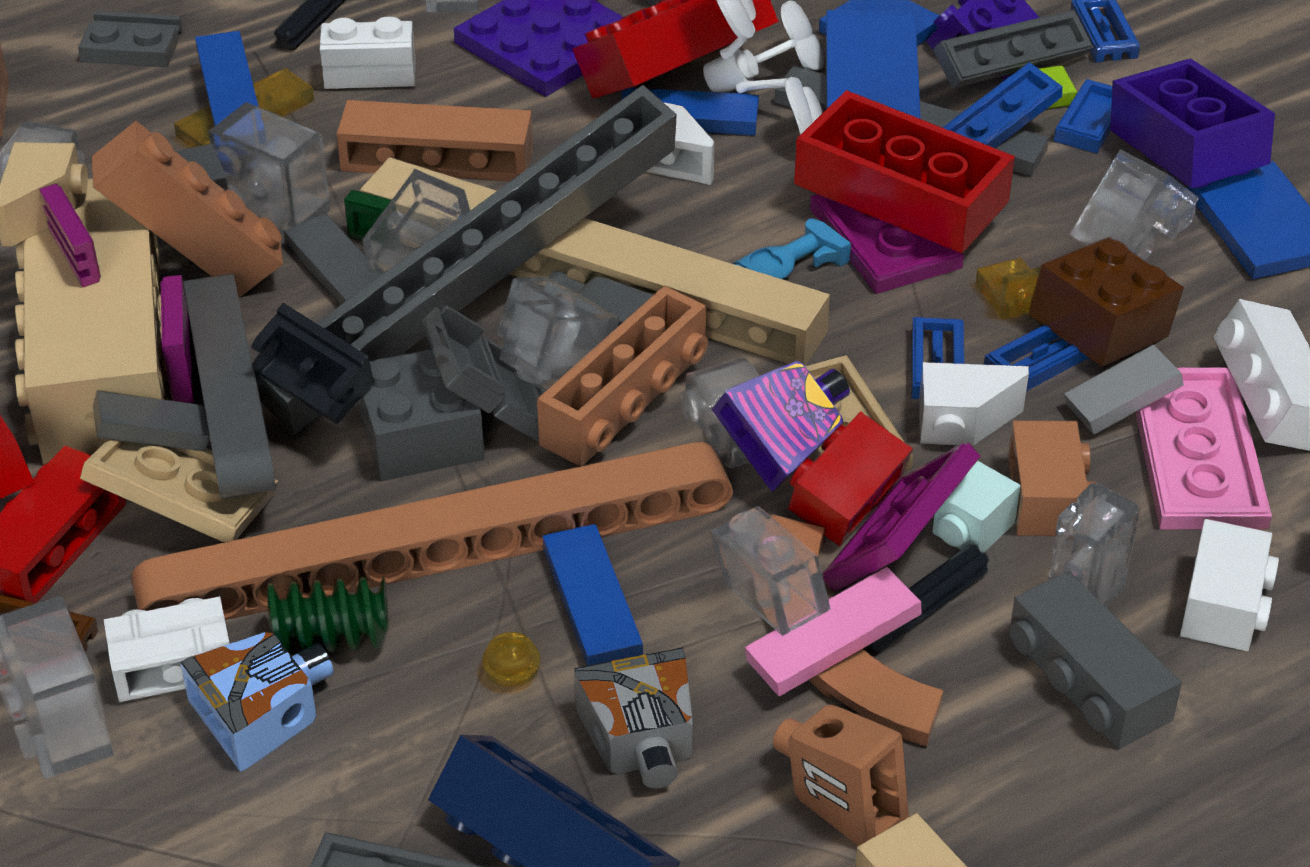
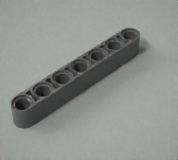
[183,273,276,499]

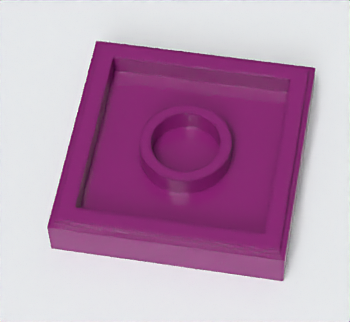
[161,275,197,404]

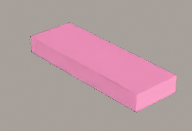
[745,567,922,697]

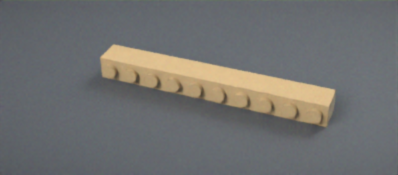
[360,157,830,366]

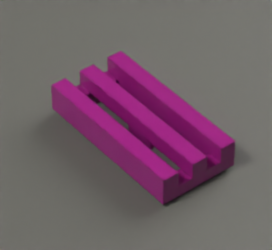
[39,183,101,287]

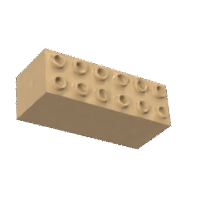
[15,179,169,465]

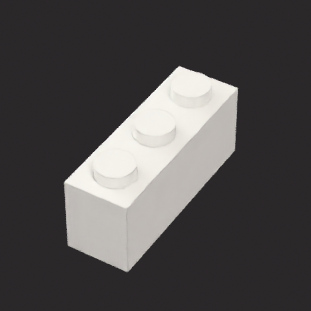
[1213,299,1310,451]

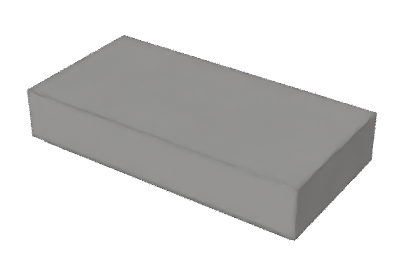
[1064,345,1184,435]

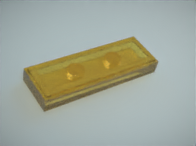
[174,68,314,150]

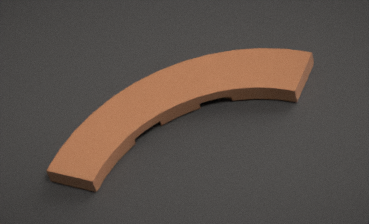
[762,514,944,747]

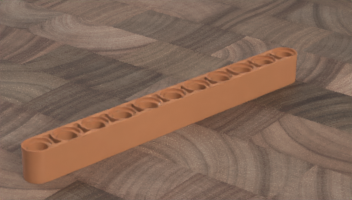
[131,442,733,620]

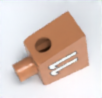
[773,705,909,846]

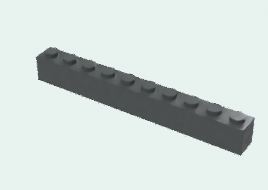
[254,85,677,435]

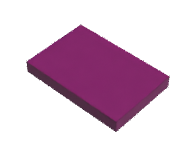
[810,194,964,294]
[821,442,981,592]

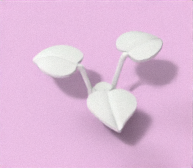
[703,0,825,134]

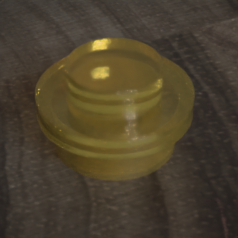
[482,632,541,687]

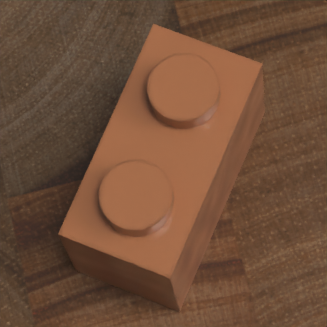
[1007,420,1097,536]

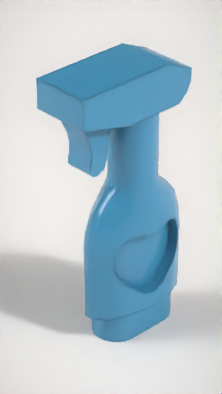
[732,218,851,279]

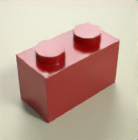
[788,411,913,547]

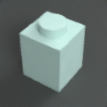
[932,461,1021,552]

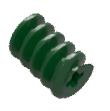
[267,576,389,654]

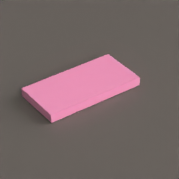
[1135,368,1272,530]

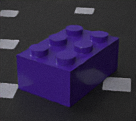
[1110,58,1275,188]

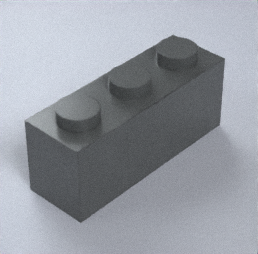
[1009,571,1182,750]

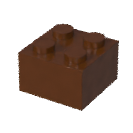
[1028,237,1184,367]

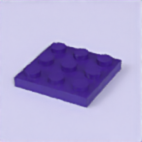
[454,0,623,97]

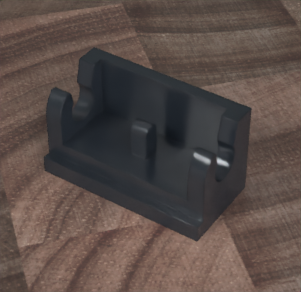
[251,303,374,425]

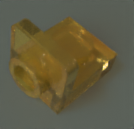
[975,257,1041,320]

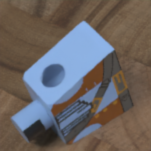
[180,632,334,772]

